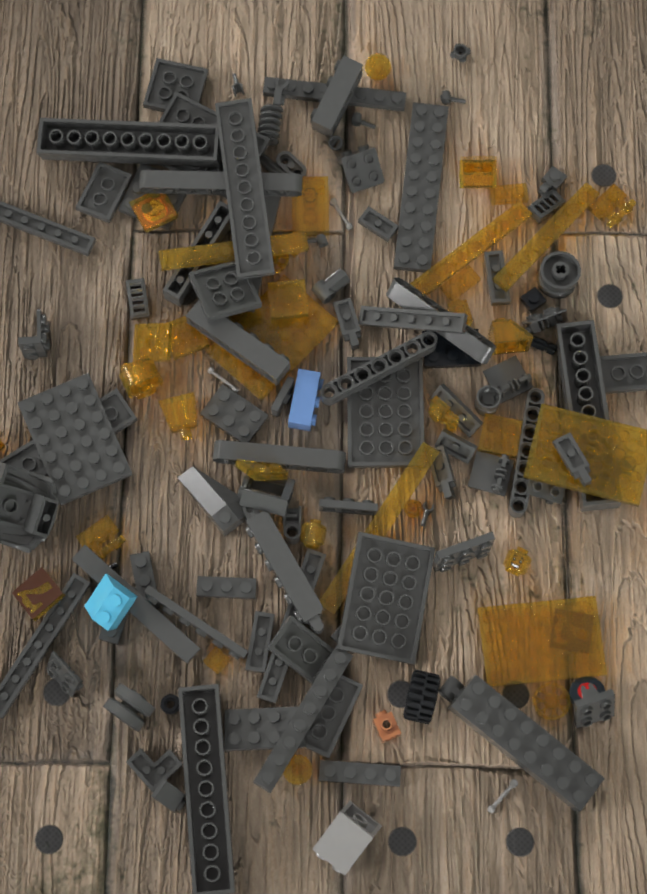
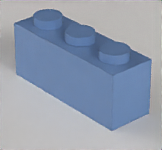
[288,368,324,431]

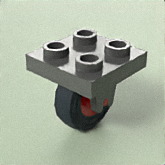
[569,676,615,728]

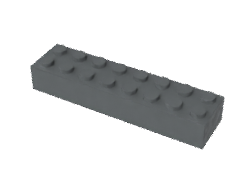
[448,675,605,811]

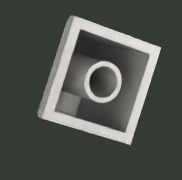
[312,801,382,875]

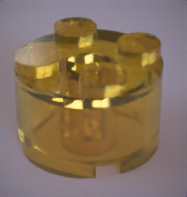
[119,355,163,399]

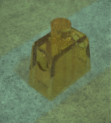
[159,392,198,440]

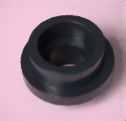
[161,694,179,715]

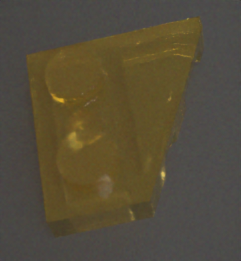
[235,459,288,481]

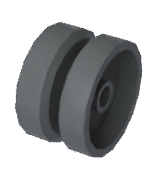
[537,251,581,299]
[103,683,156,732]

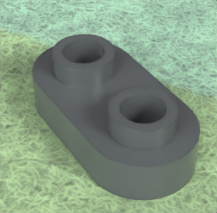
[276,151,307,181]

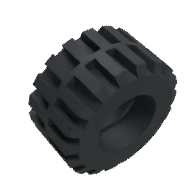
[403,669,440,724]

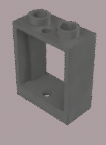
[238,469,296,516]

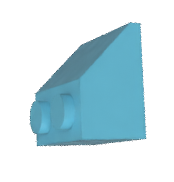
[84,574,138,631]

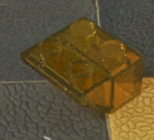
[459,156,497,188]

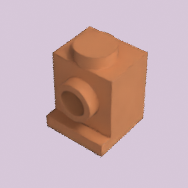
[373,710,401,743]

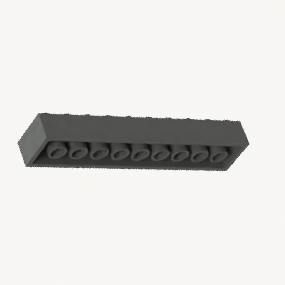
[36,118,221,167]
[554,320,622,512]
[178,684,236,894]

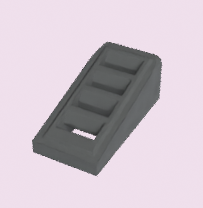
[527,189,566,224]
[126,278,150,320]

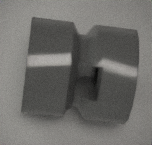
[474,385,502,417]

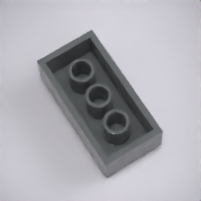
[310,55,363,138]

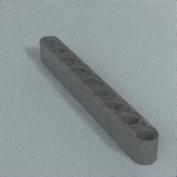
[139,170,303,197]

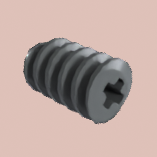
[258,104,283,146]

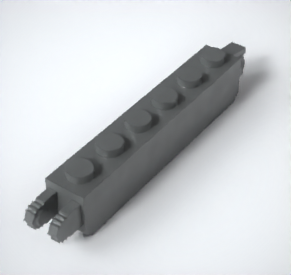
[242,506,324,635]

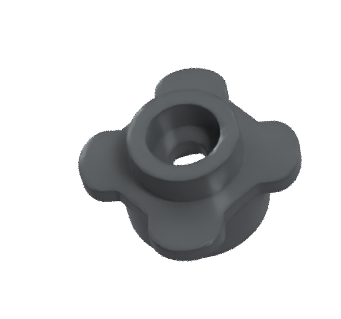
[450,44,471,63]

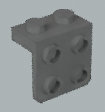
[337,144,384,193]
[18,309,50,360]

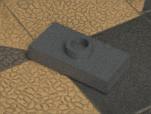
[271,376,295,417]

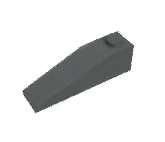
[177,466,246,537]

